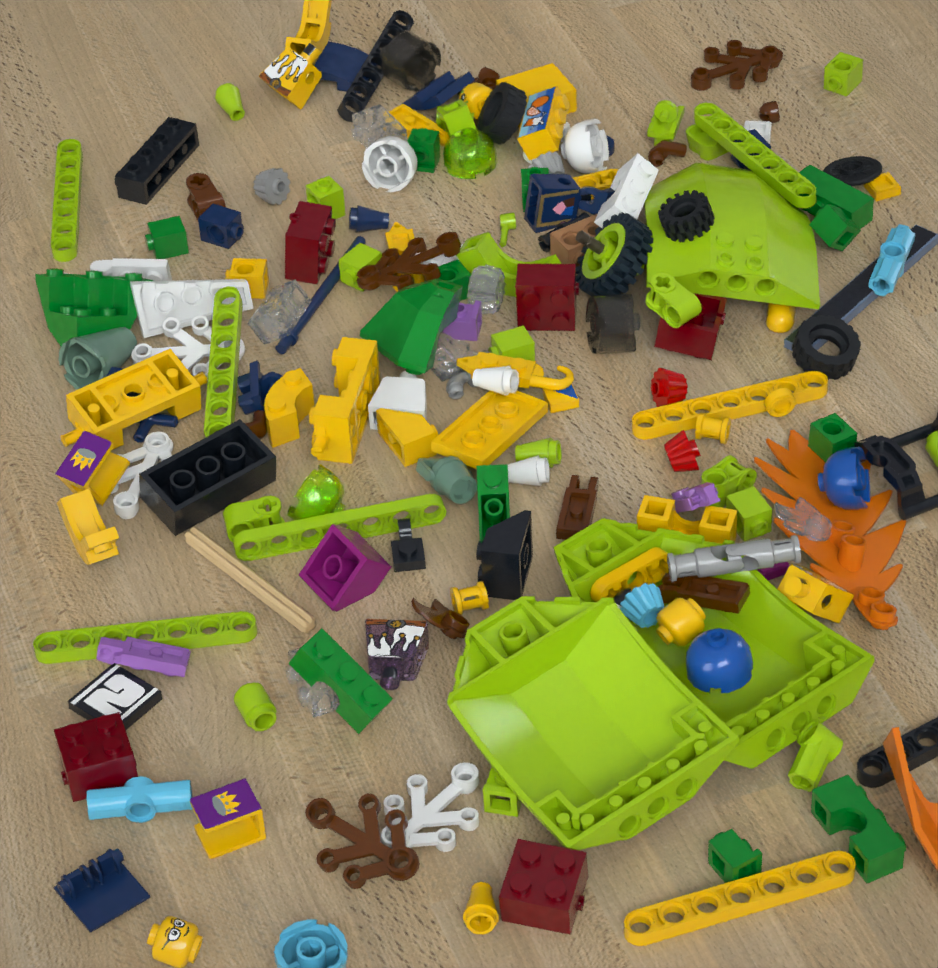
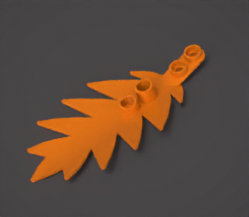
[754,430,906,630]

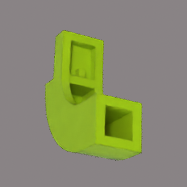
[456,232,562,297]

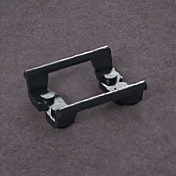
[854,412,938,520]

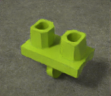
[647,100,685,146]

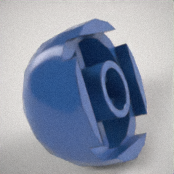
[818,446,870,510]
[686,628,753,693]

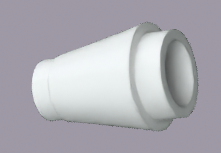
[472,366,519,396]
[508,455,550,486]

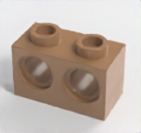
[550,214,601,267]

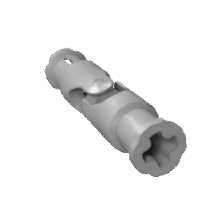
[667,535,801,581]

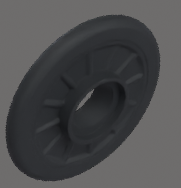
[823,156,882,186]

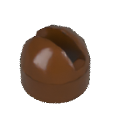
[759,101,780,123]

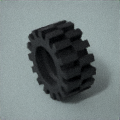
[658,190,715,242]

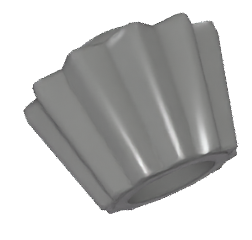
[528,151,565,174]
[253,168,290,205]

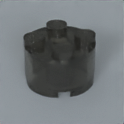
[380,30,441,92]
[586,294,640,354]

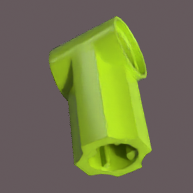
[788,719,843,792]

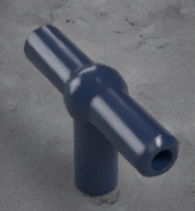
[133,414,178,443]

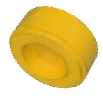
[764,388,796,417]

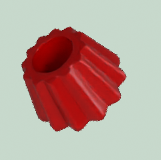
[651,368,688,407]
[664,430,701,472]

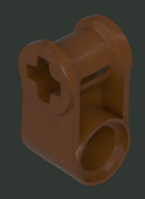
[186,173,226,221]

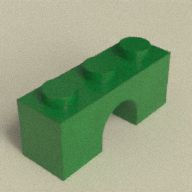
[288,628,393,734]
[811,775,906,884]

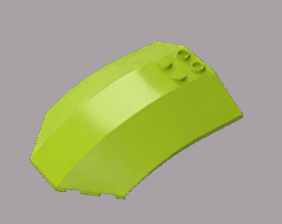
[644,163,820,310]
[447,596,740,850]

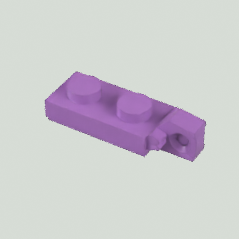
[671,482,720,513]
[97,637,191,677]

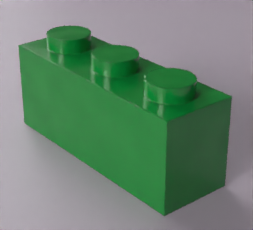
[788,165,874,229]

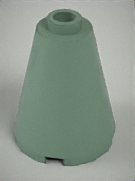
[58,327,137,390]

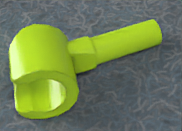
[499,213,516,247]

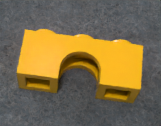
[637,495,737,544]

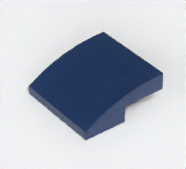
[314,41,378,93]
[402,71,475,110]

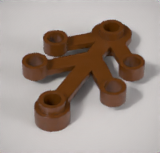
[691,40,783,91]
[357,232,461,291]
[305,793,420,889]

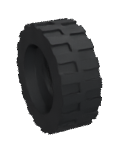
[477,82,527,145]
[791,315,861,380]

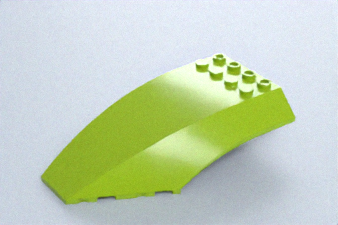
[553,518,875,769]

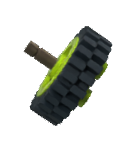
[575,212,653,303]

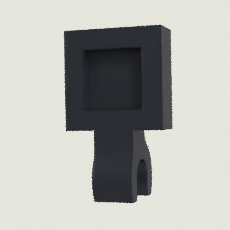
[391,518,426,572]

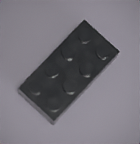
[139,419,276,536]

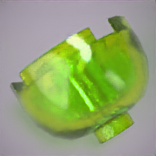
[443,128,497,179]
[287,464,346,520]

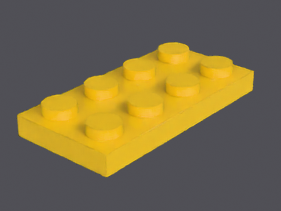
[431,390,548,469]

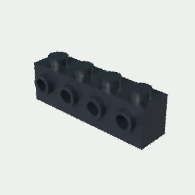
[115,117,199,205]

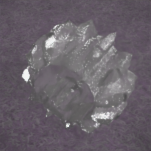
[467,265,506,314]

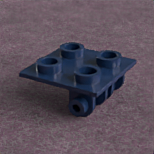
[53,848,151,933]

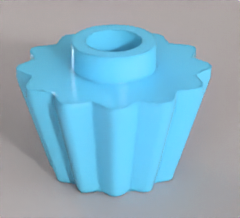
[620,583,665,628]

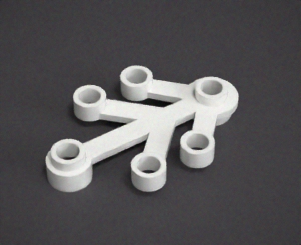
[131,316,245,381]
[111,432,173,519]
[380,762,479,852]

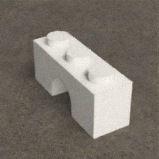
[594,153,659,228]

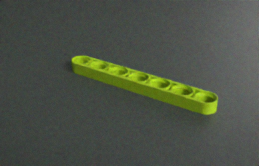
[694,103,816,208]
[51,139,83,262]
[204,287,243,438]
[233,494,447,561]
[33,611,257,664]

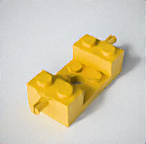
[309,337,380,464]
[60,349,207,451]

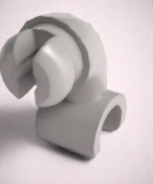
[446,371,476,399]

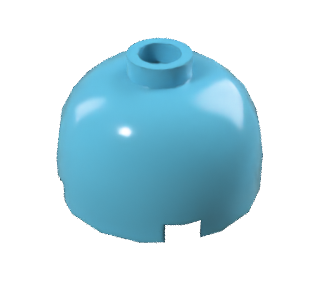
[274,919,348,968]

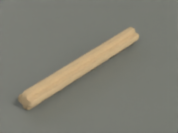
[185,527,316,633]

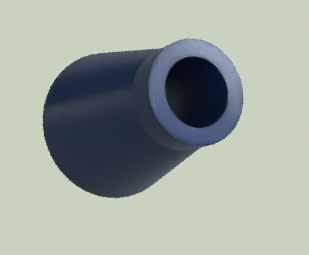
[349,205,389,233]

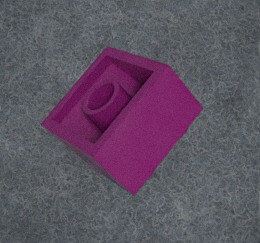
[299,524,391,612]

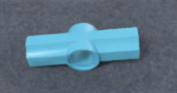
[869,224,915,296]
[87,777,192,823]

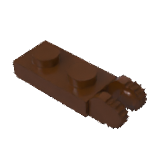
[556,475,599,540]
[658,572,750,614]

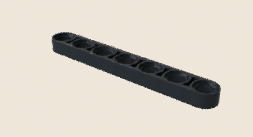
[337,10,414,122]
[856,717,938,788]

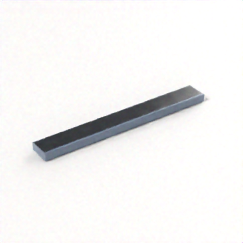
[784,225,938,351]

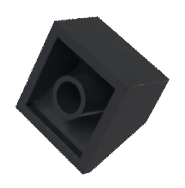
[476,510,533,600]

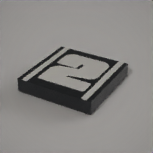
[68,663,162,730]

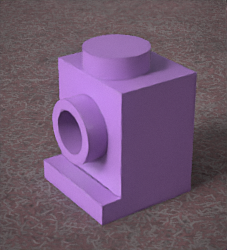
[443,300,482,341]

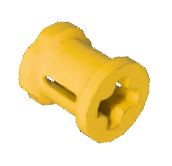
[695,413,731,444]
[450,581,489,615]

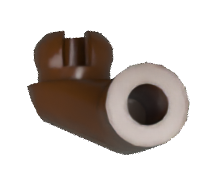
[648,140,687,167]
[245,410,267,440]

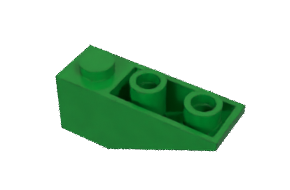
[476,464,510,541]

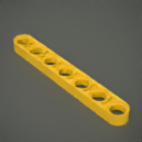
[632,371,828,440]
[624,850,856,946]

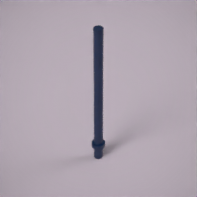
[275,236,366,354]

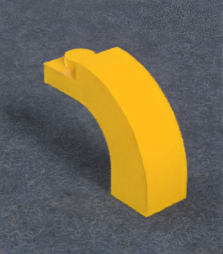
[285,0,332,65]
[57,488,119,565]

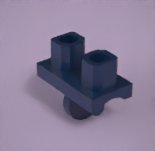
[238,360,283,415]

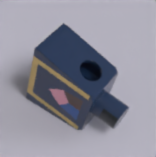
[524,174,591,233]

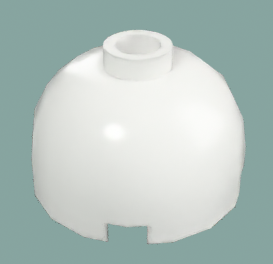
[561,118,609,174]
[362,136,417,193]

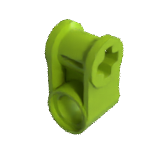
[645,272,702,328]
[701,455,757,508]
[223,495,285,542]

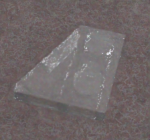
[431,332,490,382]

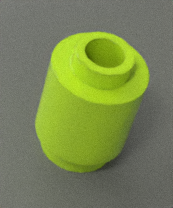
[234,682,276,731]

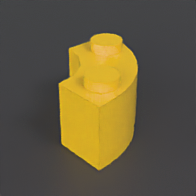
[264,368,315,448]

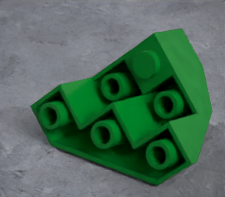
[35,268,153,346]
[359,278,463,375]

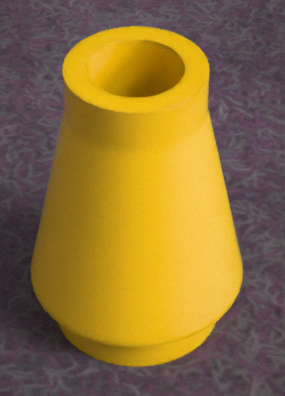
[463,882,499,934]

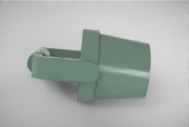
[416,456,477,504]

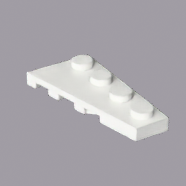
[130,279,253,338]

